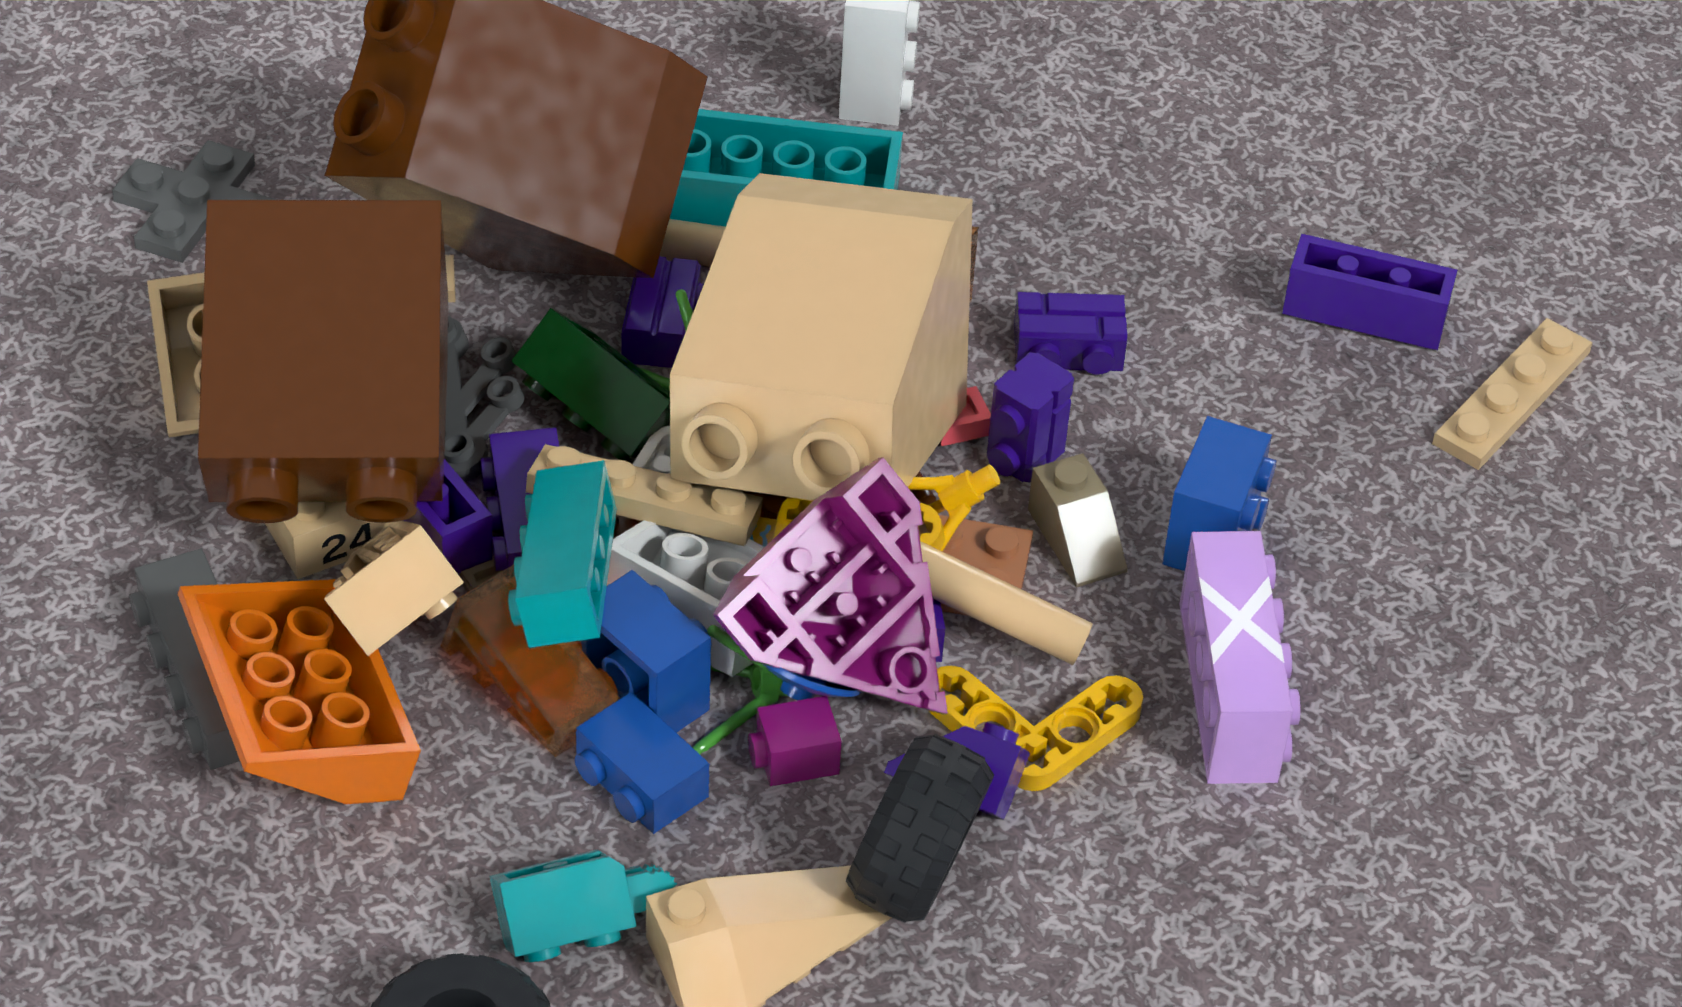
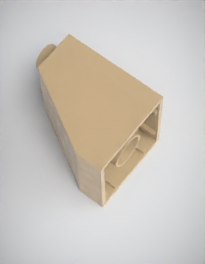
[670,173,973,501]

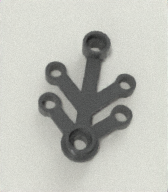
[444,316,524,481]

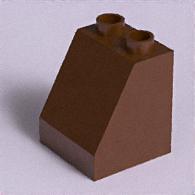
[324,0,708,278]
[198,200,448,523]

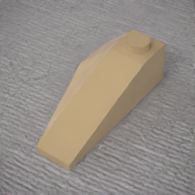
[646,865,892,1007]

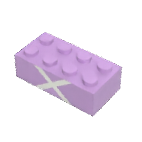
[1179,531,1300,784]

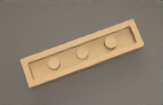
[1432,318,1593,470]
[526,444,763,546]

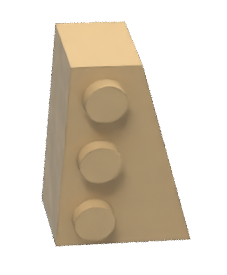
[324,521,464,656]

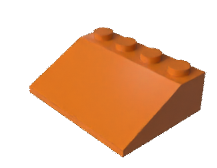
[178,579,421,804]

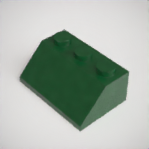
[512,308,670,462]

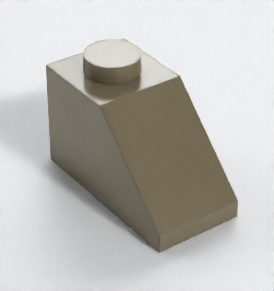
[1028,453,1128,588]

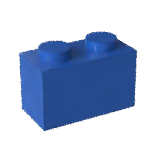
[575,692,710,834]

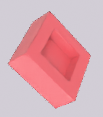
[940,386,991,447]

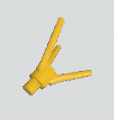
[908,464,1000,552]

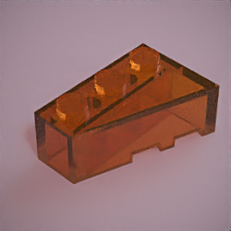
[440,565,620,757]

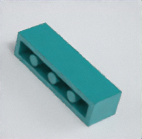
[508,460,617,648]

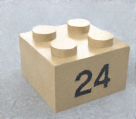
[265,502,393,579]

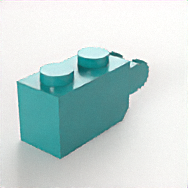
[489,850,677,963]

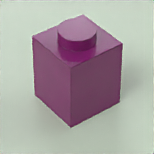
[748,696,842,787]

